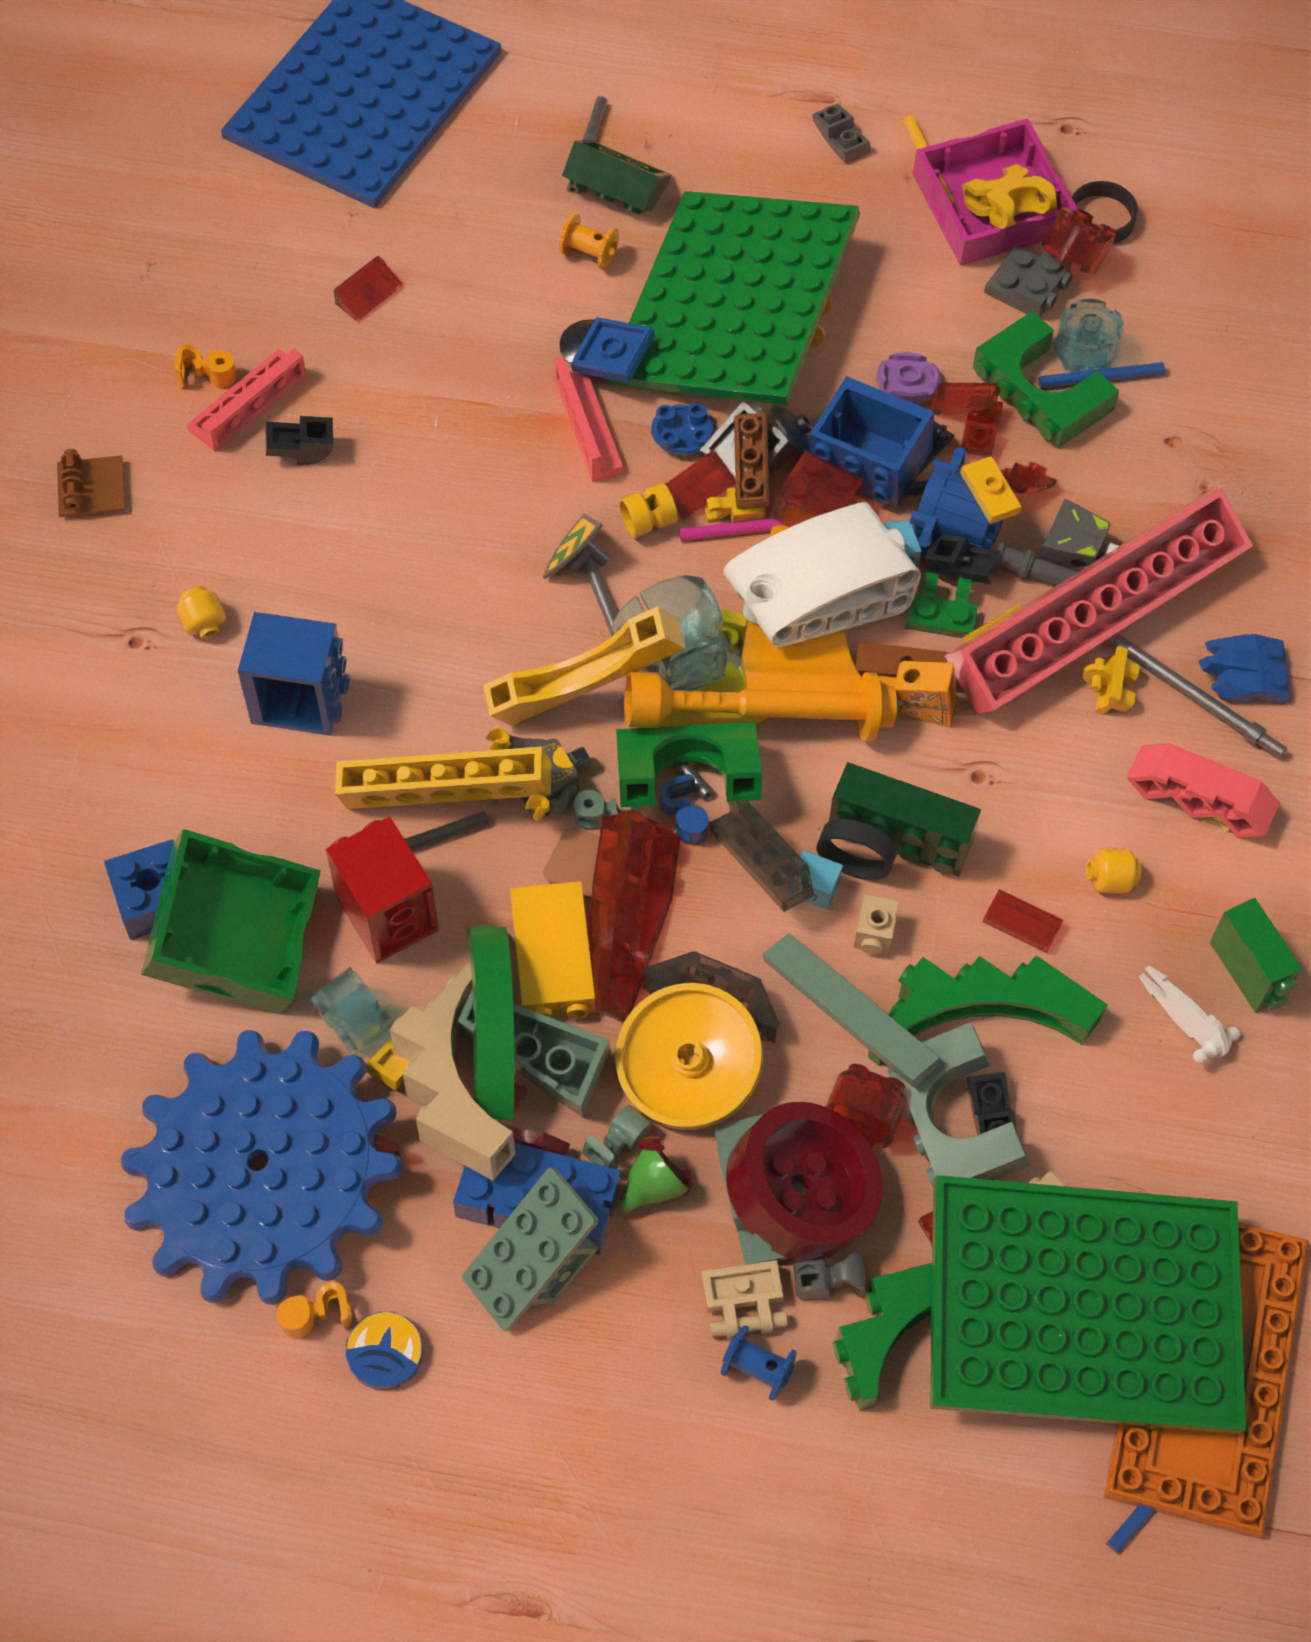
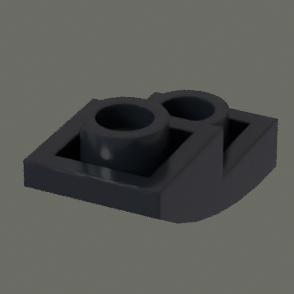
[966,1072,1017,1135]

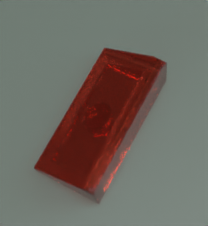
[334,256,402,321]
[665,450,735,520]

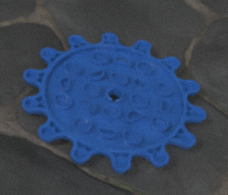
[121,1030,403,1305]

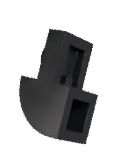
[265,416,333,465]
[924,533,1003,587]

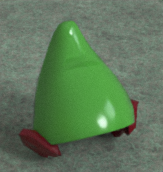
[618,1137,694,1213]

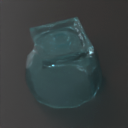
[612,575,729,691]

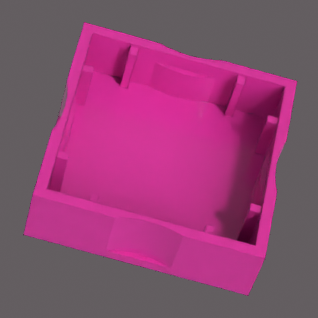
[912,118,1078,265]

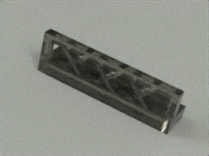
[709,801,814,912]

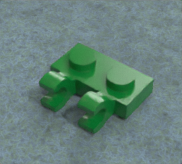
[905,572,978,638]

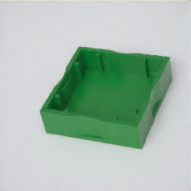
[141,829,321,1015]

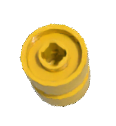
[619,483,678,538]

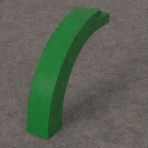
[467,924,514,1119]

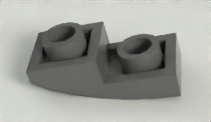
[812,103,871,163]

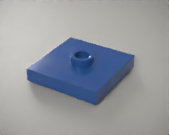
[570,317,655,383]

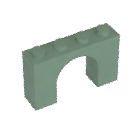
[888,1022,1030,1187]

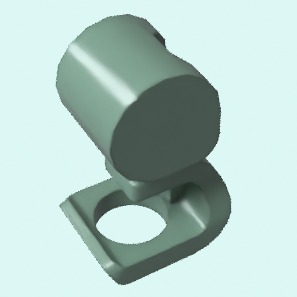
[573,790,639,832]
[582,1105,652,1168]

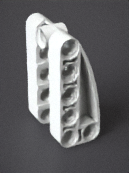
[723,502,921,647]

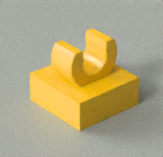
[712,607,748,651]

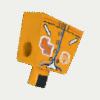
[879,661,958,727]

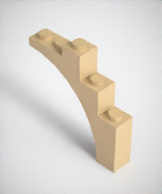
[390,963,516,1181]

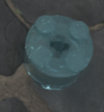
[1054,299,1124,372]
[310,967,393,1055]

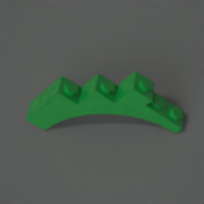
[867,955,1108,1065]

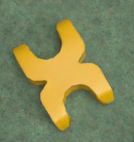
[962,164,1057,229]

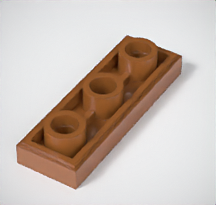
[734,413,770,509]
[855,641,957,684]

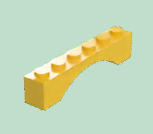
[483,606,686,726]

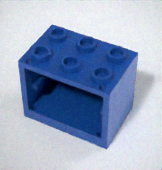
[810,376,934,508]
[238,612,350,736]

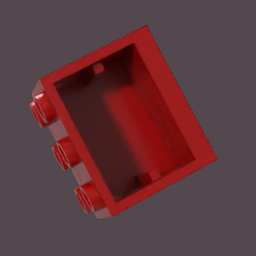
[325,816,439,964]

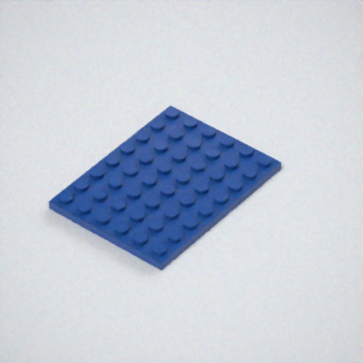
[221,0,501,208]

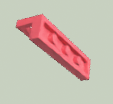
[187,349,306,452]
[554,356,623,482]

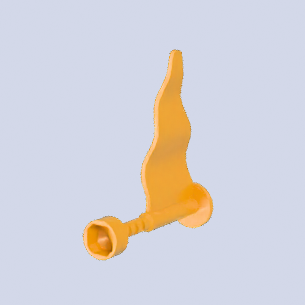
[624,525,897,741]

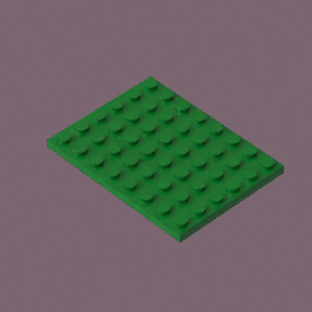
[607,191,860,405]
[930,1175,1246,1434]

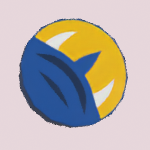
[345,1312,423,1390]

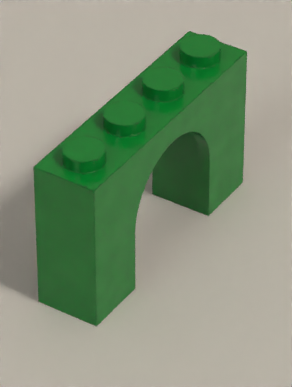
[972,311,1119,448]
[616,722,762,808]

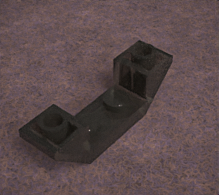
[643,951,780,1043]

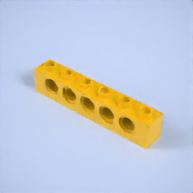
[335,747,552,809]

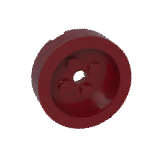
[726,1102,883,1261]

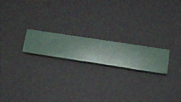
[763,933,941,1087]

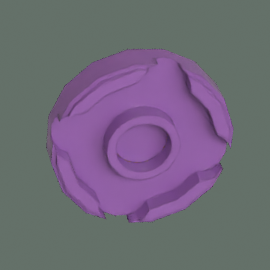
[876,352,941,404]

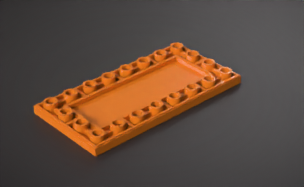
[1104,1222,1308,1538]

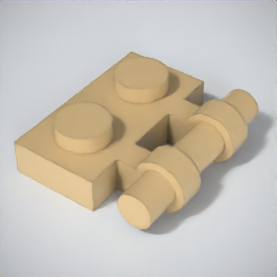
[701,1260,788,1339]

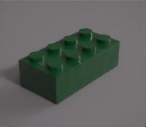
[829,762,981,877]

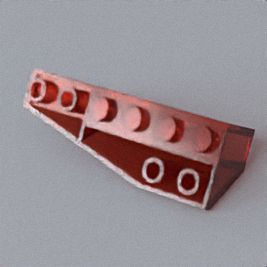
[590,810,681,1023]

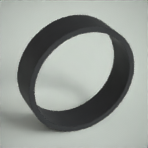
[1072,181,1138,245]
[816,819,897,880]

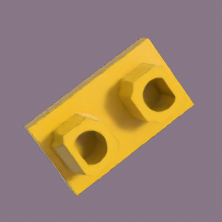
[1083,646,1140,715]

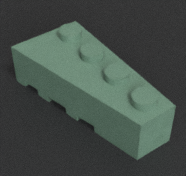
[458,990,611,1118]

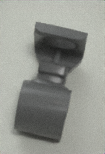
[793,1253,867,1300]

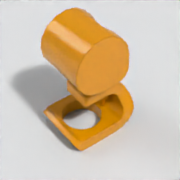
[174,344,237,389]
[277,1281,353,1339]

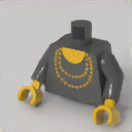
[485,726,591,822]

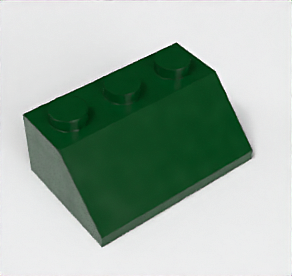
[562,140,672,214]

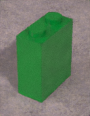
[1210,898,1302,1013]

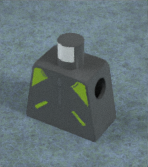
[1040,498,1119,571]

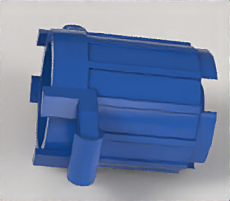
[910,447,1004,556]

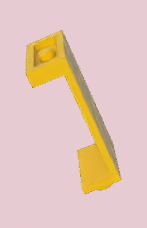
[510,881,595,1019]

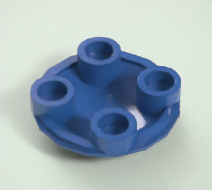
[651,403,715,455]

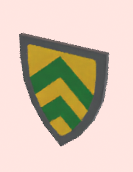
[543,513,611,579]

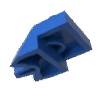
[1198,634,1291,705]

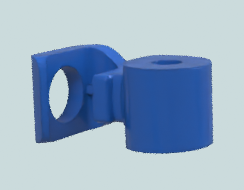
[659,774,709,845]

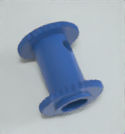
[720,1325,797,1401]

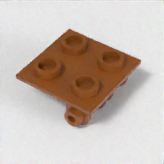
[57,449,125,517]

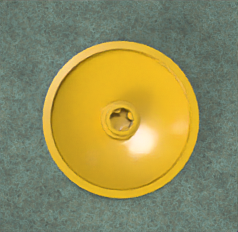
[615,983,763,1130]

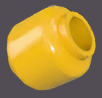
[176,586,226,639]
[1086,847,1141,894]

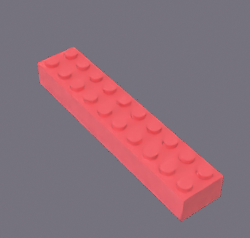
[944,488,1253,714]

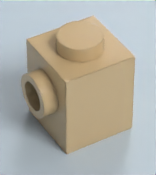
[854,894,899,955]

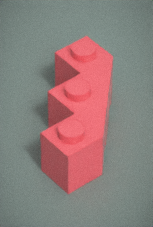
[1126,743,1280,838]

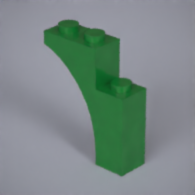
[833,1263,932,1411]

